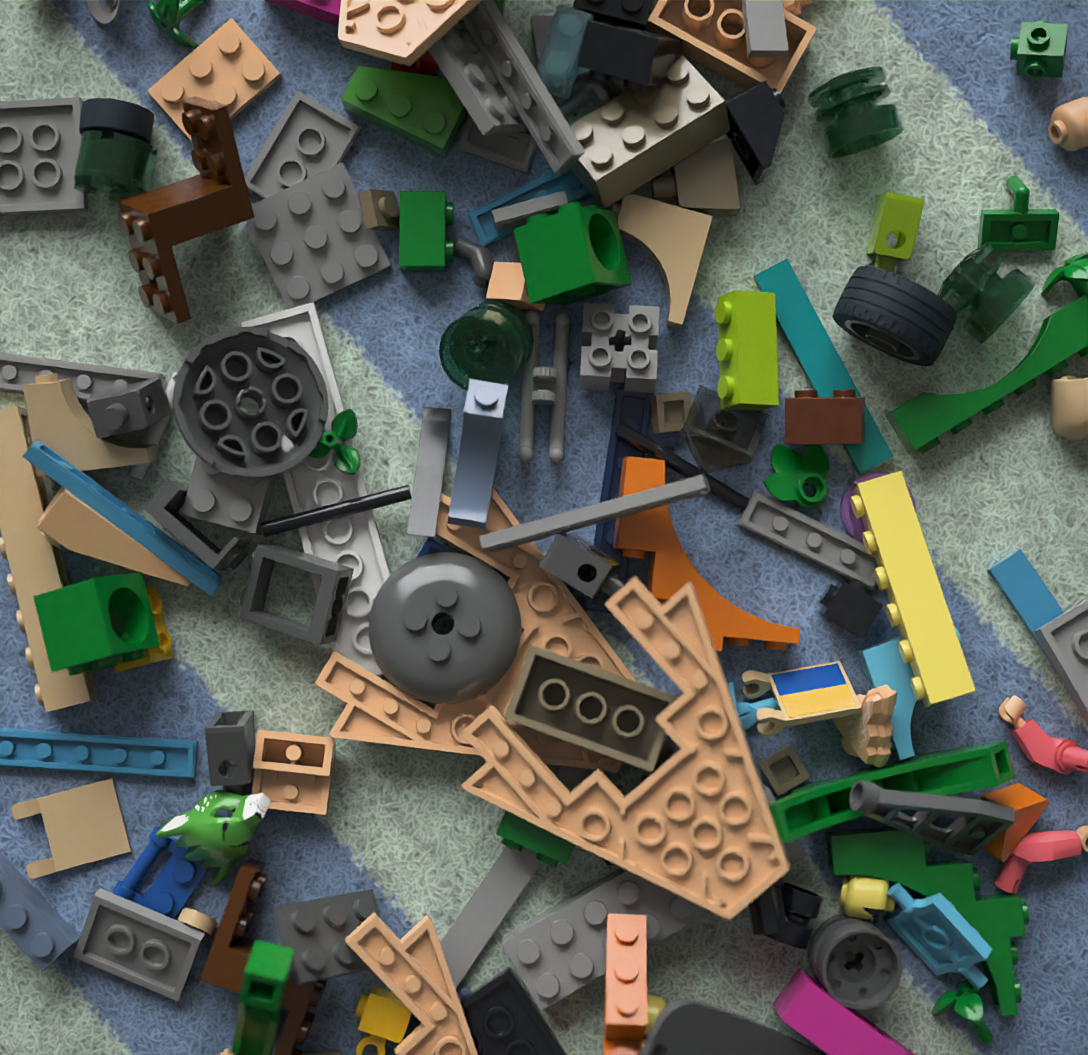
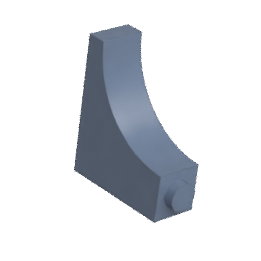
[448,379,508,530]

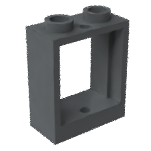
[239,543,354,645]

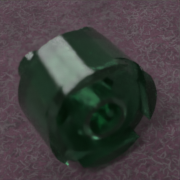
[74,131,158,202]

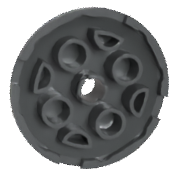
[173,327,328,479]
[368,552,521,704]

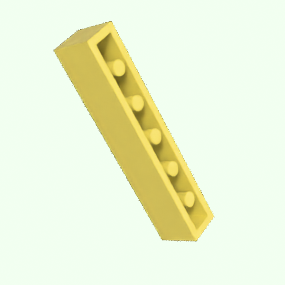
[850,471,976,708]

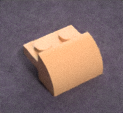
[251,730,336,815]

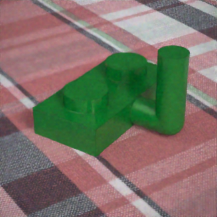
[978,176,1060,251]

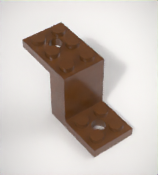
[118,96,255,324]
[200,858,328,1055]

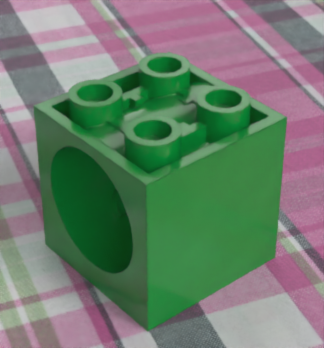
[513,202,632,305]
[33,572,160,676]

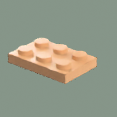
[147,18,282,142]

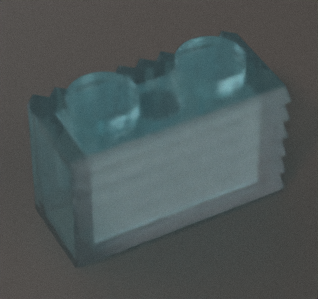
[536,4,594,99]

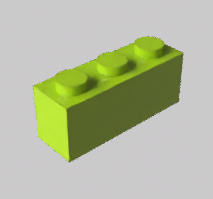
[715,290,779,411]

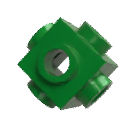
[1010,21,1068,78]

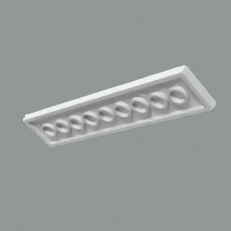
[241,302,391,676]

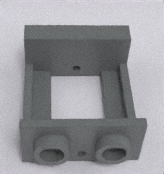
[143,479,249,571]

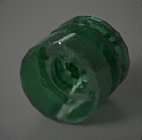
[808,67,904,159]
[938,241,1036,344]
[439,300,535,391]

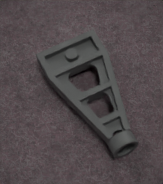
[849,780,1015,856]

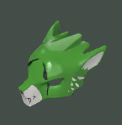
[156,790,271,886]

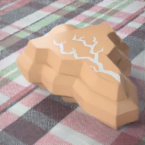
[832,684,897,768]

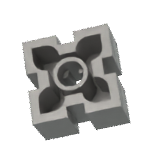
[579,303,660,393]

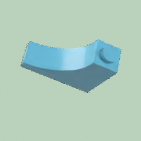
[857,626,963,760]

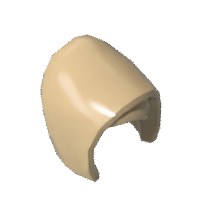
[1050,375,1088,439]

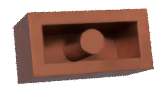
[785,390,865,444]

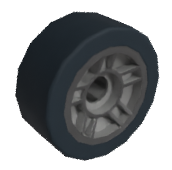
[79,98,154,148]

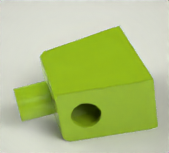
[866,192,925,274]

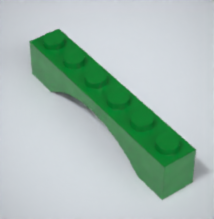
[885,295,1088,455]
[231,940,295,1055]

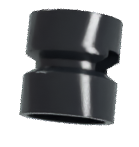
[765,881,824,949]

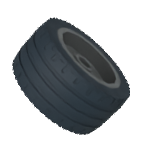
[832,266,957,367]

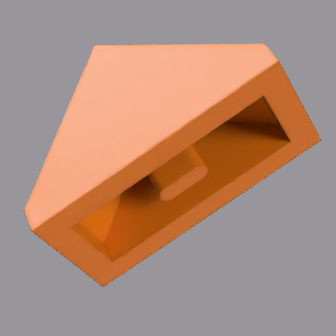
[980,783,1050,863]

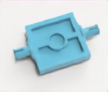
[886,883,992,990]

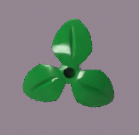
[147,0,207,48]
[1041,252,1088,299]
[308,408,361,475]
[931,980,993,1044]

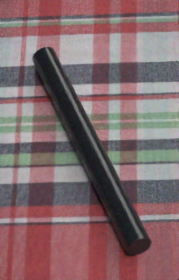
[614,421,749,511]
[261,485,412,537]

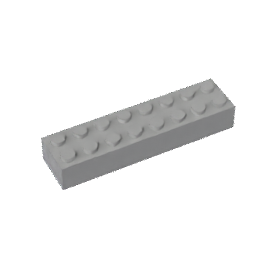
[502,784,807,1011]

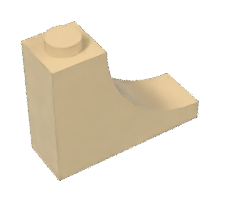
[612,193,713,330]
[23,373,159,476]

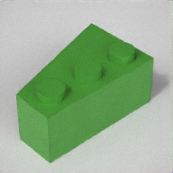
[341,66,468,158]

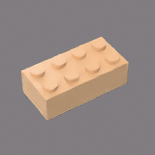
[646,0,817,94]

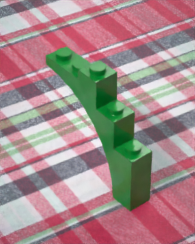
[769,740,1016,844]
[826,827,1029,1016]

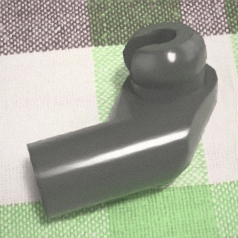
[454,236,495,288]

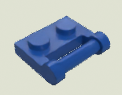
[112,827,210,919]

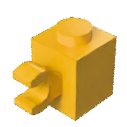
[354,986,412,1055]

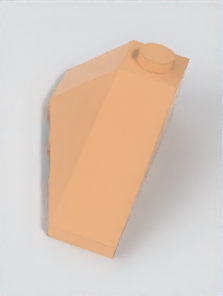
[37,486,191,586]

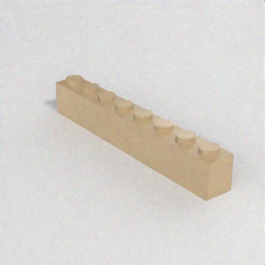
[0,406,98,712]

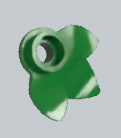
[763,444,830,509]

